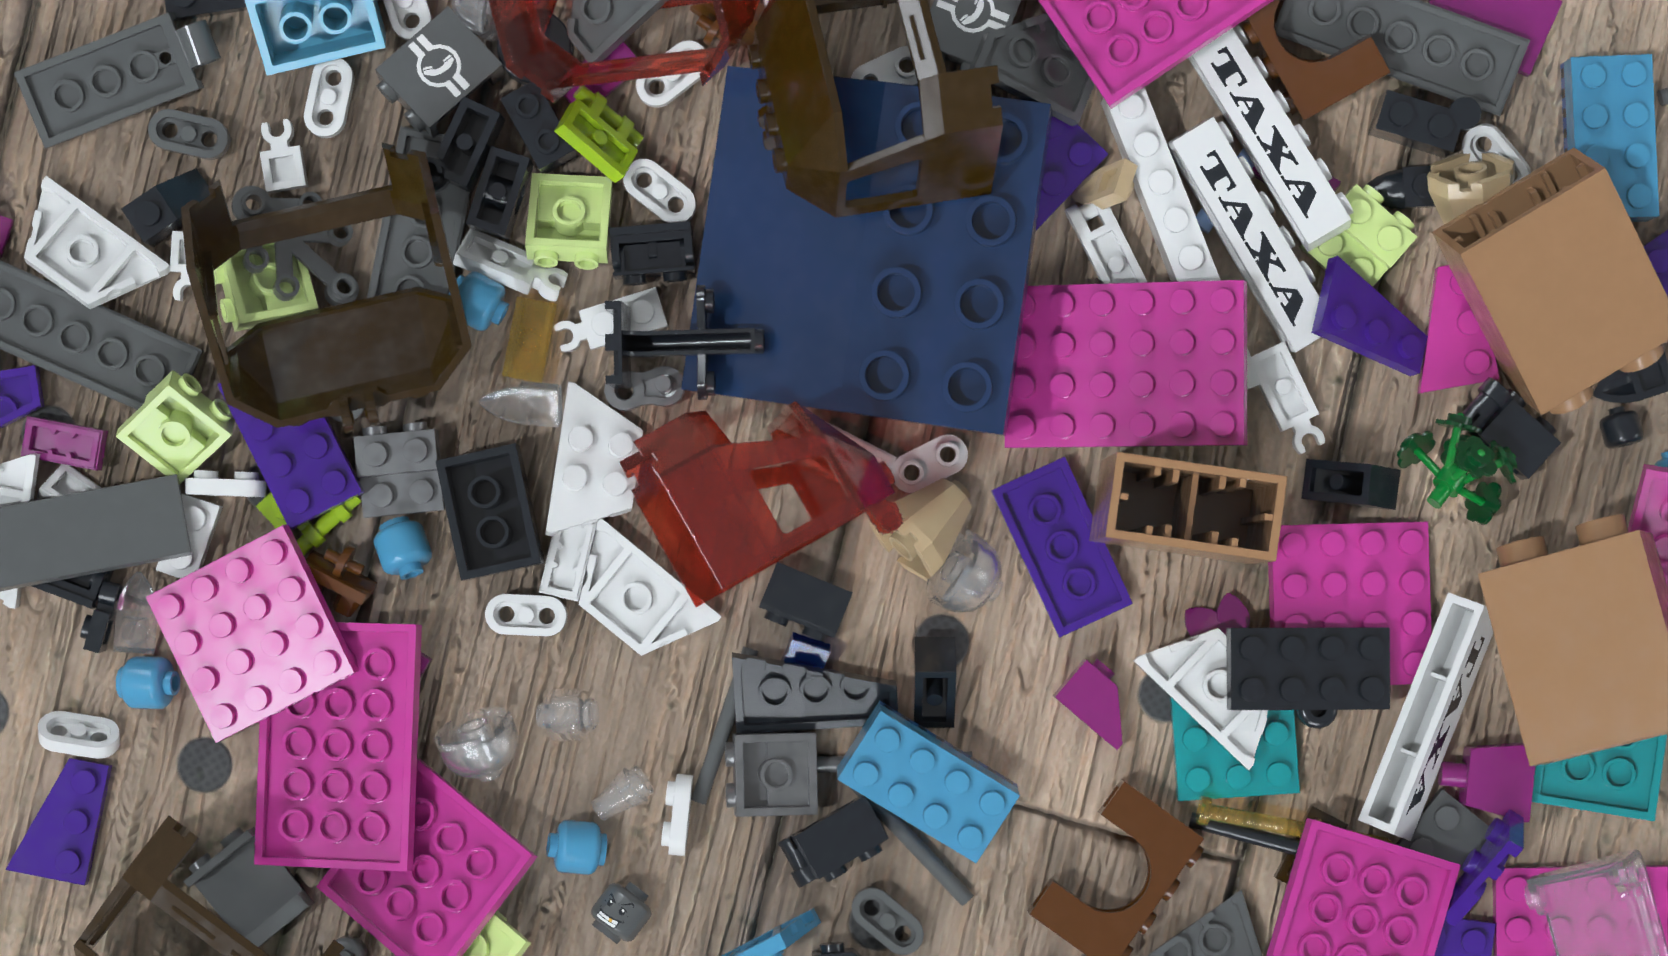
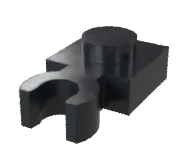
[80,581,123,653]

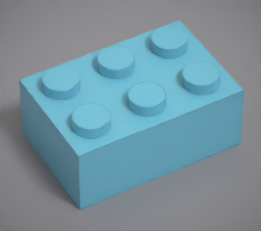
[245,0,386,76]

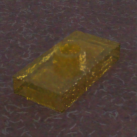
[502,296,558,384]

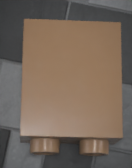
[1432,147,1668,415]
[1089,452,1288,564]
[1478,514,1668,766]

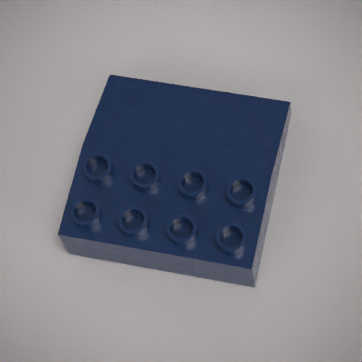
[681,66,1052,436]

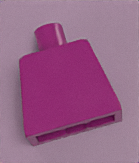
[1438,743,1535,823]

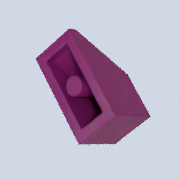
[1053,659,1123,750]

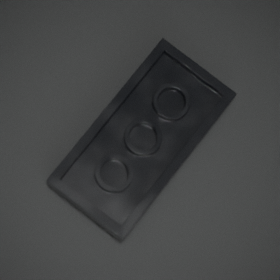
[1226,627,1390,710]

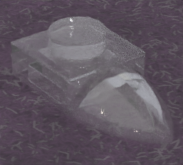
[479,381,562,428]
[113,572,157,654]

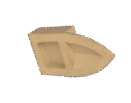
[1072,158,1138,210]

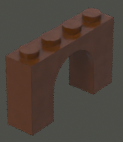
[1242,0,1390,120]
[1027,779,1204,956]

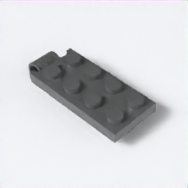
[14,12,221,148]

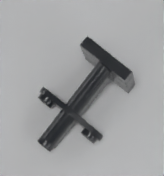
[605,285,765,400]

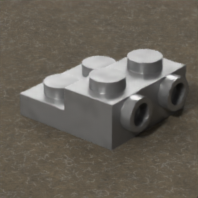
[354,422,446,518]
[725,732,818,817]

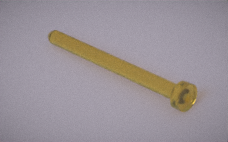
[1196,796,1392,843]

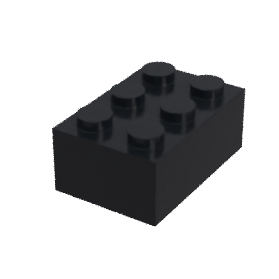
[435,443,545,581]

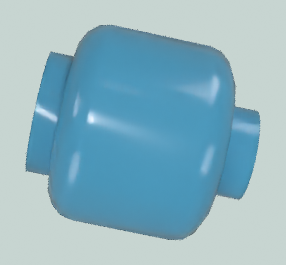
[448,271,510,331]
[373,516,432,580]
[116,656,180,709]
[546,820,607,875]

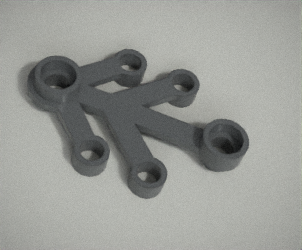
[231,186,359,306]

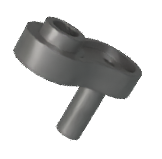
[604,366,685,411]

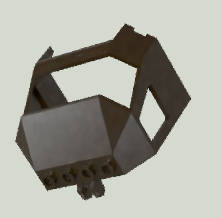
[748,0,1003,218]
[181,142,472,433]
[73,816,356,956]

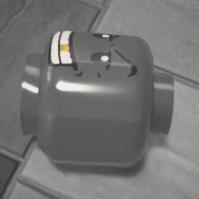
[591,882,652,944]

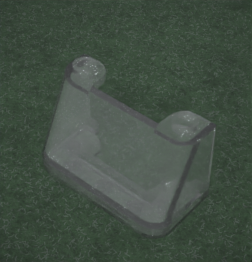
[1525,850,1668,956]

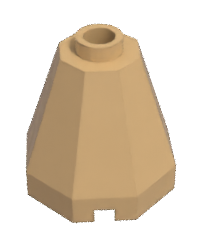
[1427,153,1515,224]
[869,478,972,581]

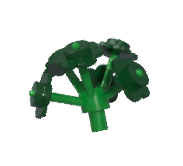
[1397,412,1518,525]

